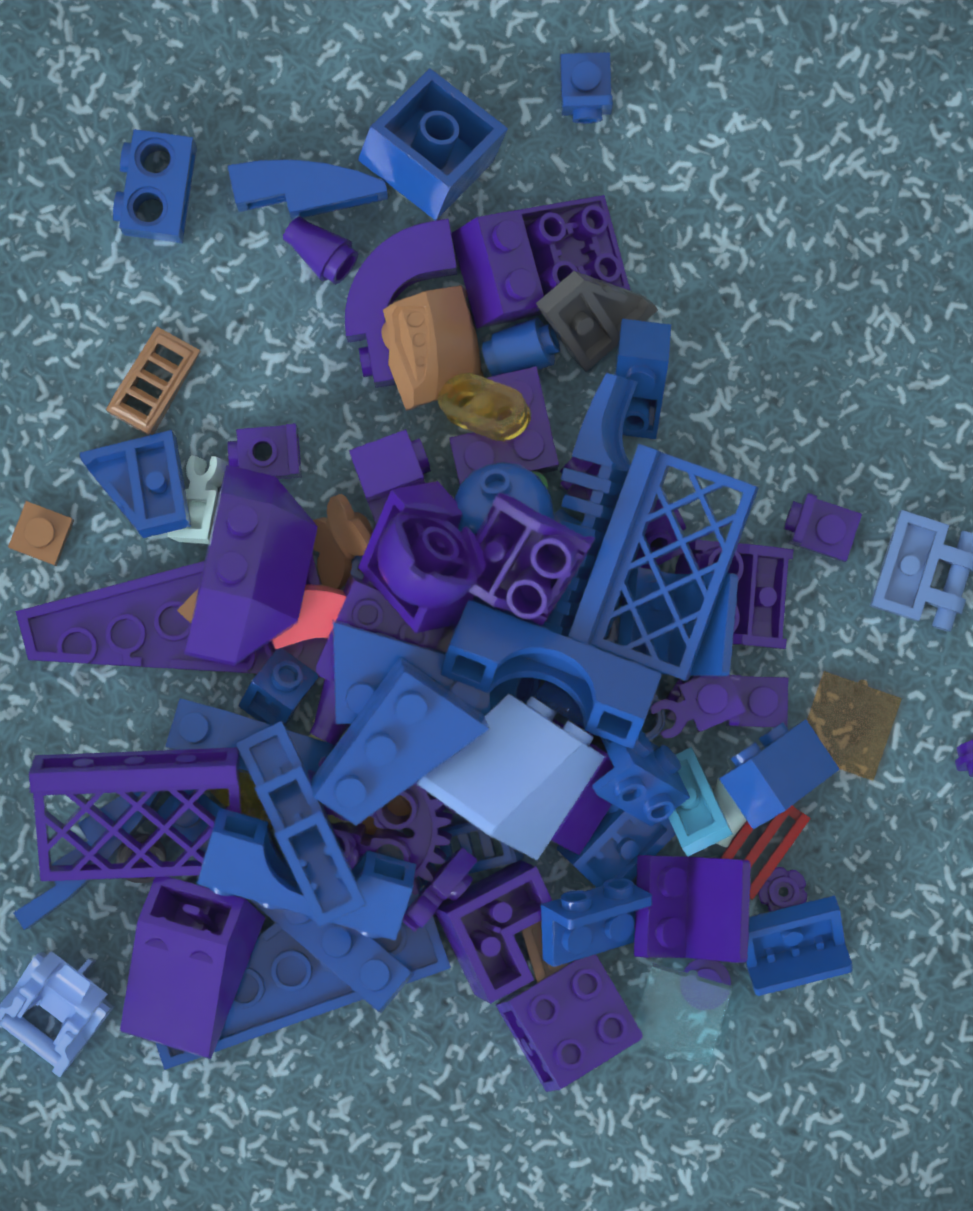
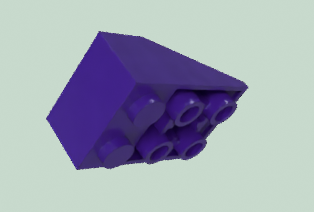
[451,195,630,328]
[120,877,266,1059]

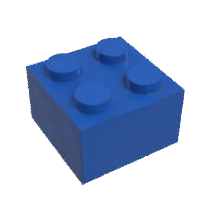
[358,68,508,221]

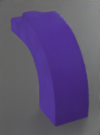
[345,219,457,388]

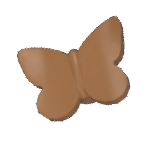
[313,493,373,589]

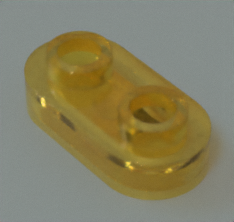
[438,373,531,441]

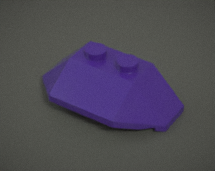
[184,465,318,666]

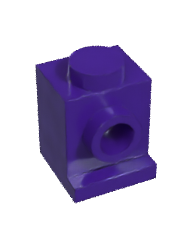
[228,423,302,479]

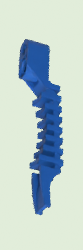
[489,373,638,711]

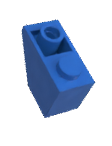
[614,319,671,439]

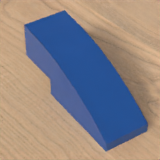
[227,160,388,221]

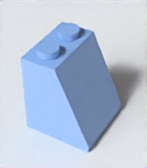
[418,694,605,860]

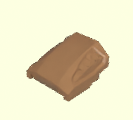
[381,285,485,411]

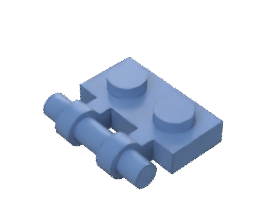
[869,510,973,632]

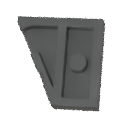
[536,271,658,372]

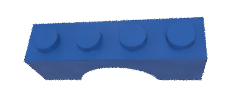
[440,600,662,749]
[197,808,416,941]

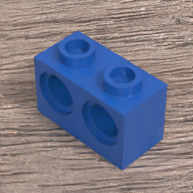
[113,129,197,243]

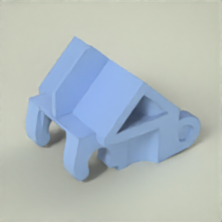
[0,951,115,1077]

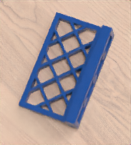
[568,444,759,681]

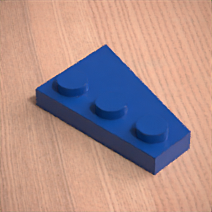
[332,619,490,724]

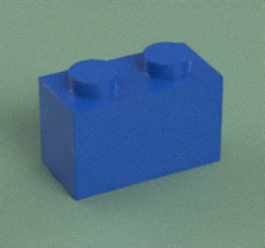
[719,719,840,829]

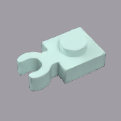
[167,456,228,544]

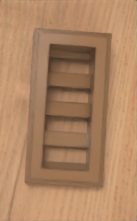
[106,326,201,436]

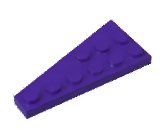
[15,553,327,678]

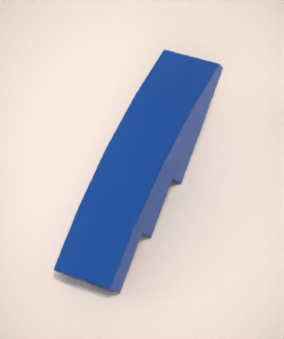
[235,721,367,928]
[13,791,164,930]

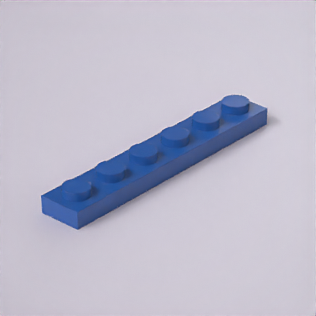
[157,790,414,1013]

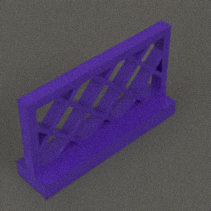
[29,747,242,881]

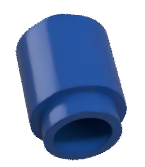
[482,318,560,376]

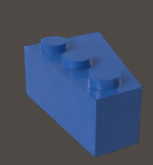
[310,657,490,825]

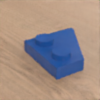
[80,430,191,538]

